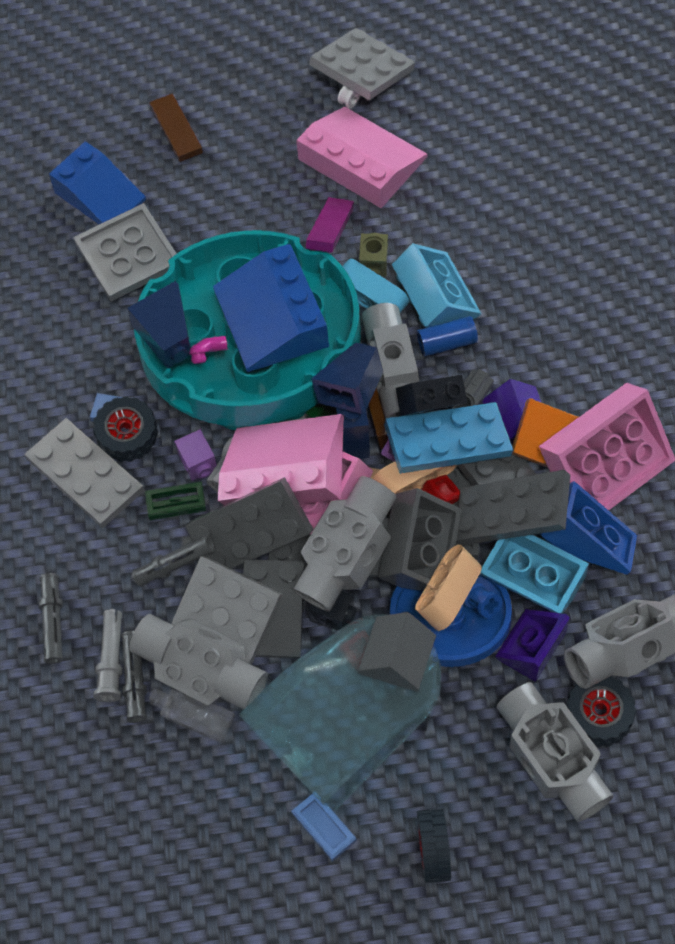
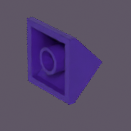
[482,379,542,445]
[495,609,570,682]

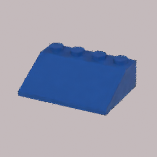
[213,244,329,372]

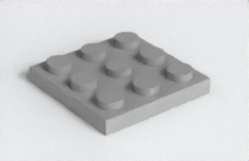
[309,28,415,100]
[73,203,176,301]
[171,556,283,665]

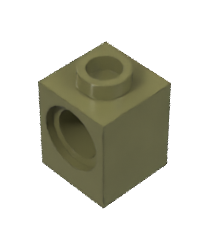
[359,233,388,276]

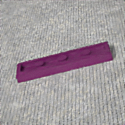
[306,197,354,253]

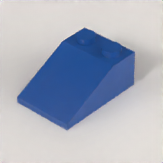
[49,141,146,224]
[540,481,637,575]

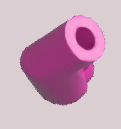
[189,336,228,364]

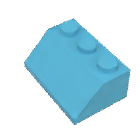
[392,243,482,328]
[480,535,589,613]

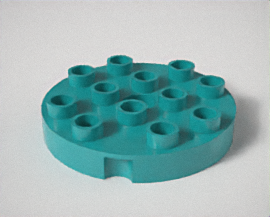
[134,230,361,430]

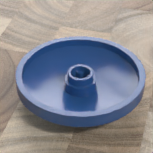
[390,574,512,667]

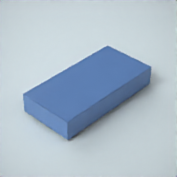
[291,791,357,862]

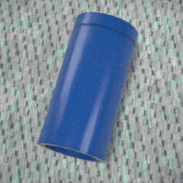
[417,316,478,357]

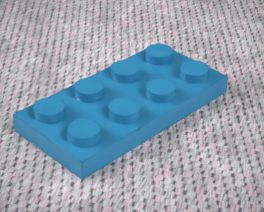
[384,402,513,474]

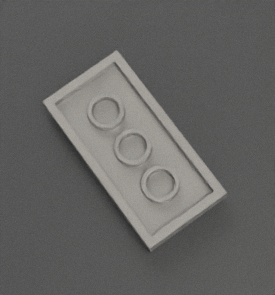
[24,418,144,529]

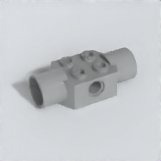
[361,303,419,420]
[293,476,397,612]
[564,594,675,689]
[129,614,268,712]
[497,682,614,822]

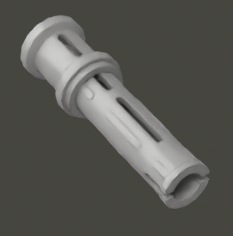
[93,609,123,702]

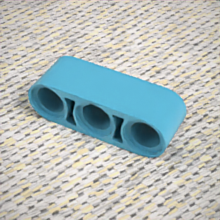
[343,259,410,313]

